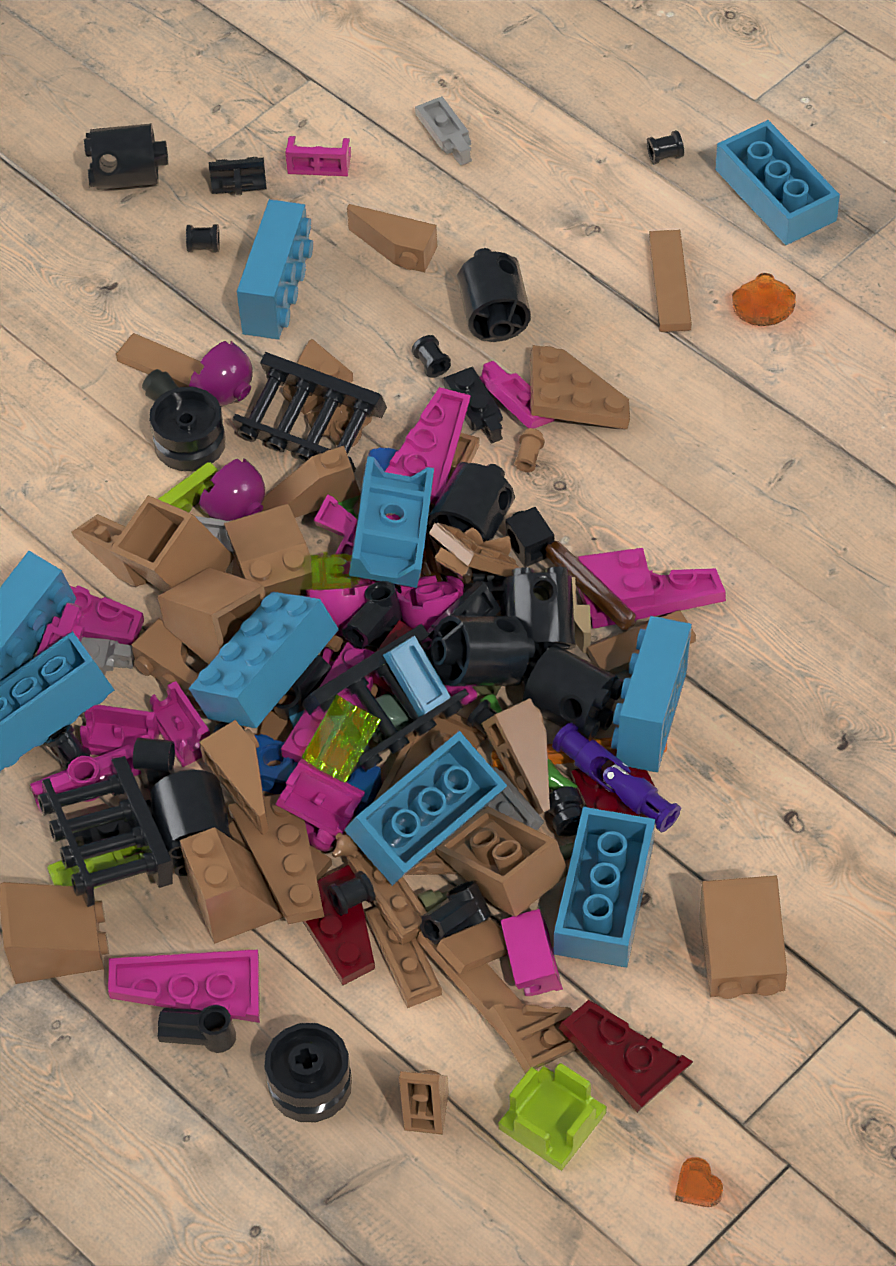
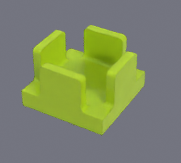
[498,1063,607,1171]

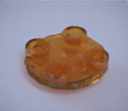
[732,273,796,326]

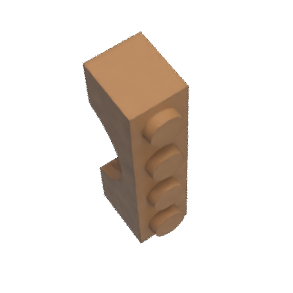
[131,618,246,729]

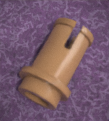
[514,428,545,472]

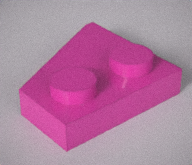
[578,548,655,608]

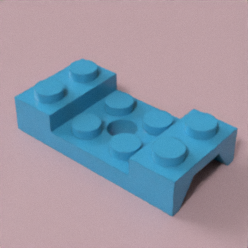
[349,456,434,588]

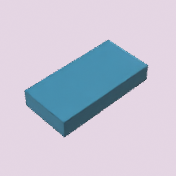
[383,636,451,717]

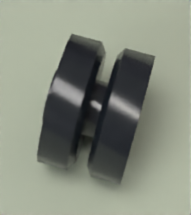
[149,387,226,471]
[264,1023,352,1123]

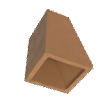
[109,495,235,593]
[157,567,266,664]
[180,827,283,944]
[699,875,787,999]
[0,882,109,984]

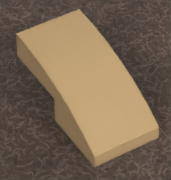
[572,577,591,653]

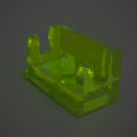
[311,551,360,590]
[302,694,381,783]

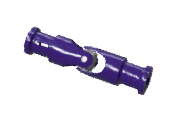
[552,723,681,833]

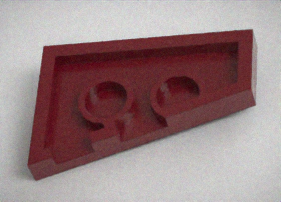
[302,865,375,986]
[559,1000,694,1113]

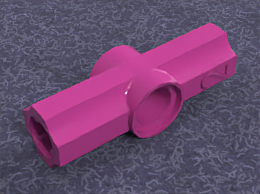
[30,744,141,813]

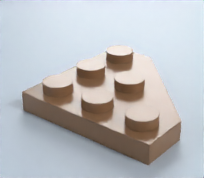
[530,345,630,429]

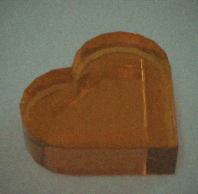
[675,1157,723,1207]

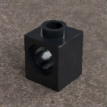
[505,507,555,567]

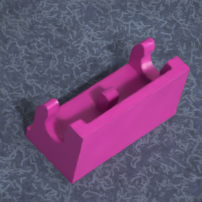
[285,136,351,177]
[150,681,210,768]
[80,705,160,756]
[276,759,365,836]
[501,909,563,996]

